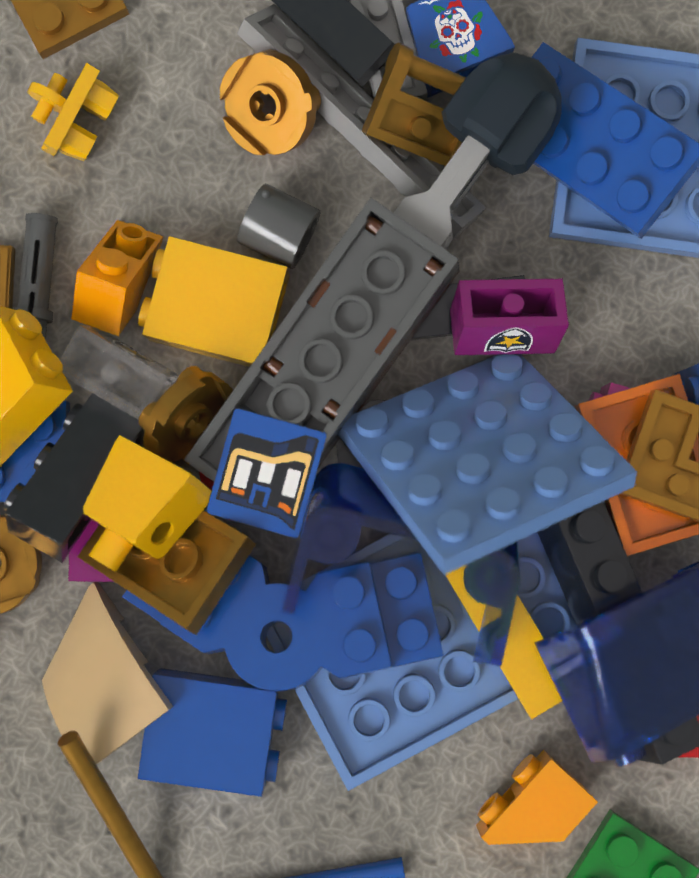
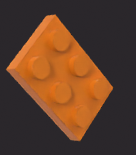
[575,374,699,556]

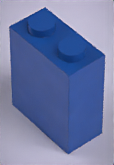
[137,668,287,797]

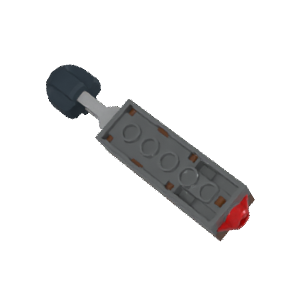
[184,52,562,522]

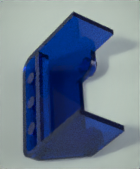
[279,463,520,667]

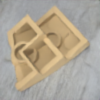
[42,582,173,765]

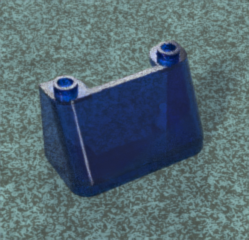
[535,560,699,767]

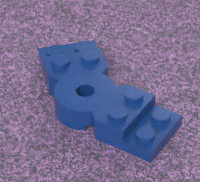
[122,553,444,691]

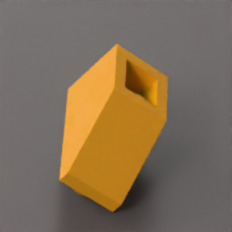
[71,220,163,337]
[476,749,598,845]

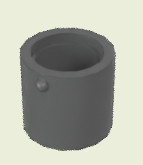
[237,183,321,269]

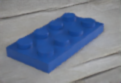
[531,42,699,239]

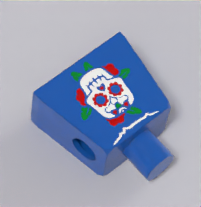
[406,0,515,98]

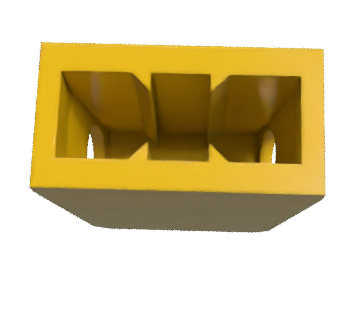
[83,435,212,572]

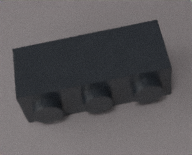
[3,391,145,563]

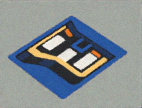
[207,409,326,538]

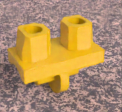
[27,62,119,161]

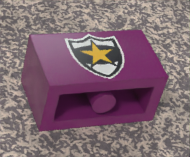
[450,279,569,355]

